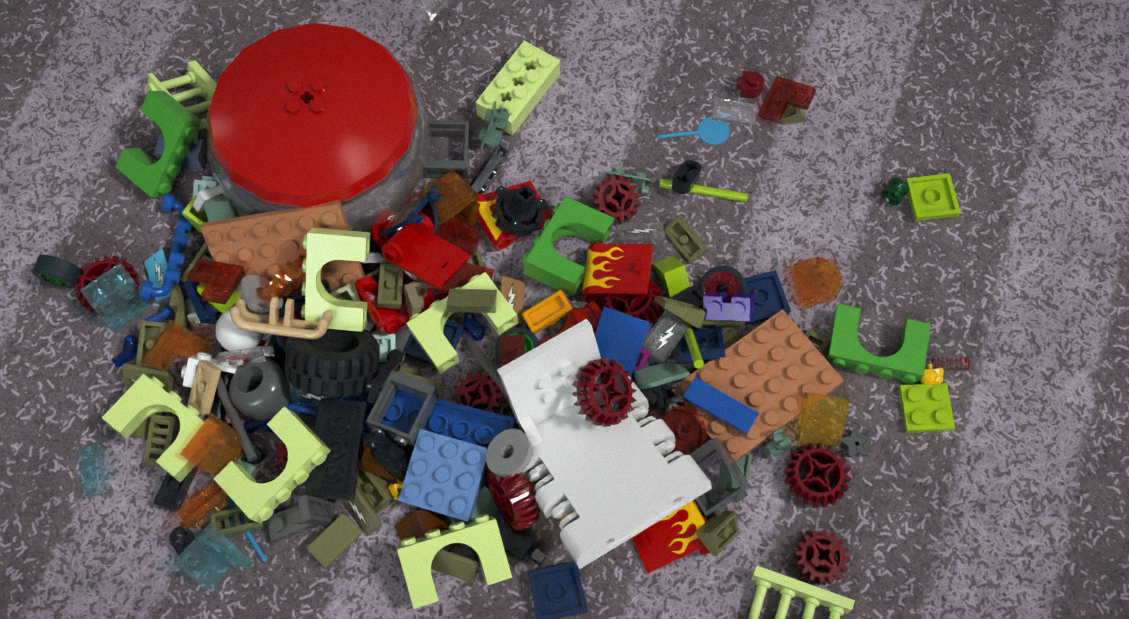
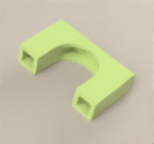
[301,228,370,332]
[406,272,519,375]
[102,374,221,482]
[214,406,331,524]
[396,514,512,609]

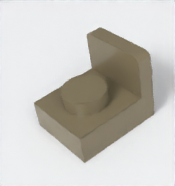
[403,281,428,318]

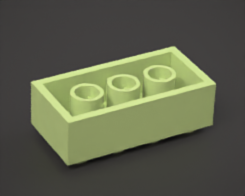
[476,41,560,136]

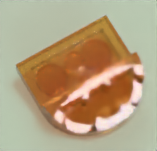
[260,254,306,303]
[788,257,843,309]
[180,414,241,474]
[176,481,229,531]

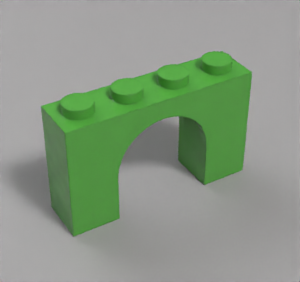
[116,91,202,198]
[522,196,614,297]
[825,304,931,384]

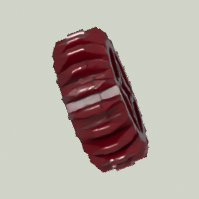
[74,255,140,317]
[600,280,663,322]
[571,358,637,427]
[784,443,851,509]
[488,471,540,530]

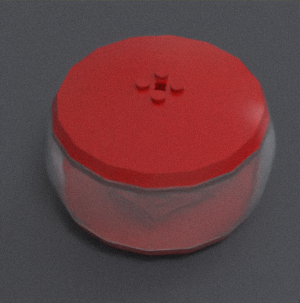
[205,23,431,233]

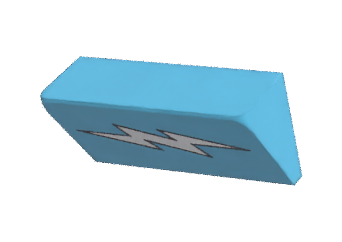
[144,249,174,301]

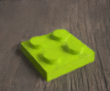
[905,173,961,222]
[898,383,955,433]

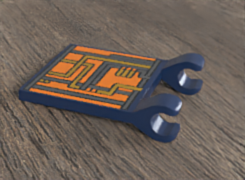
[379,185,444,237]

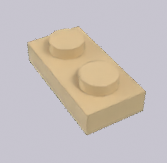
[187,360,221,415]

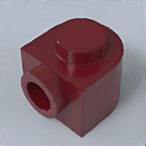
[737,71,764,99]

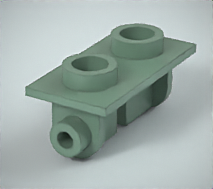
[478,101,509,149]
[606,168,651,196]

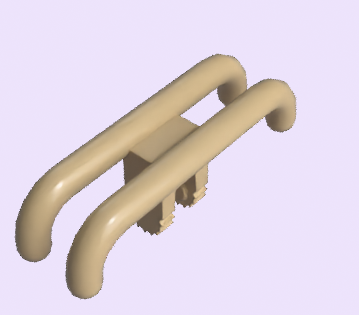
[230,297,332,340]

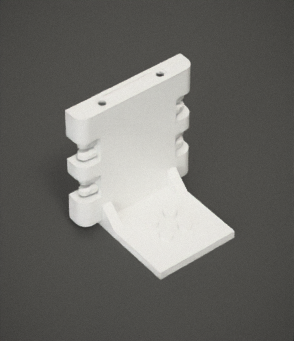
[497,319,712,569]

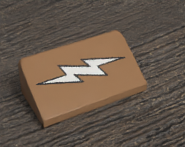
[500,276,525,326]

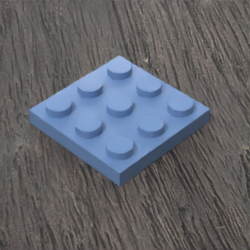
[398,429,488,522]

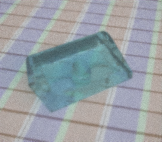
[77,443,109,499]

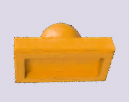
[522,290,572,335]

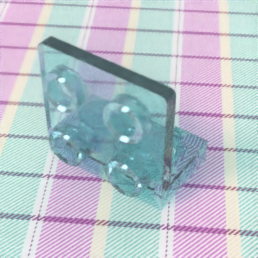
[80,263,153,333]
[174,523,253,592]

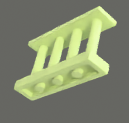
[146,60,217,144]
[747,566,855,619]

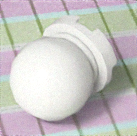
[216,306,272,353]

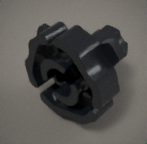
[492,185,548,237]

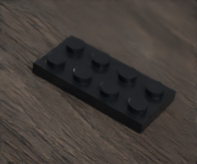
[304,399,369,501]

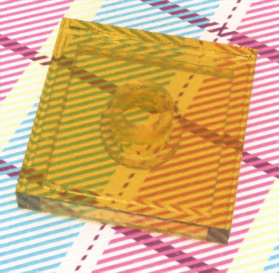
[795,392,850,446]

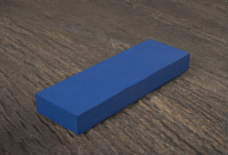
[683,377,759,436]

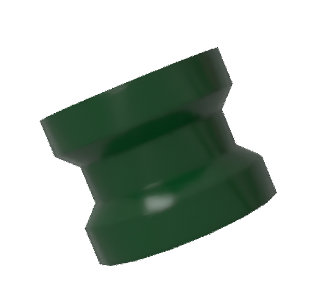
[880,177,909,205]

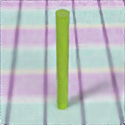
[659,179,748,202]
[680,320,704,369]

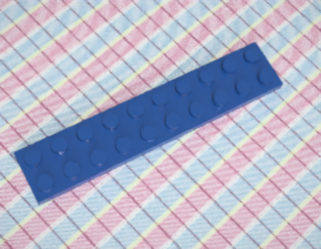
[286,387,516,448]

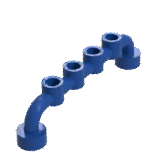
[140,193,192,301]

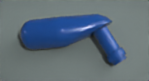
[145,302,172,322]

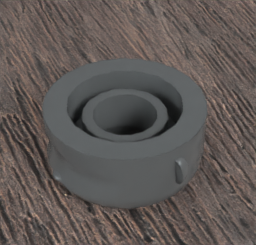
[229,357,293,421]

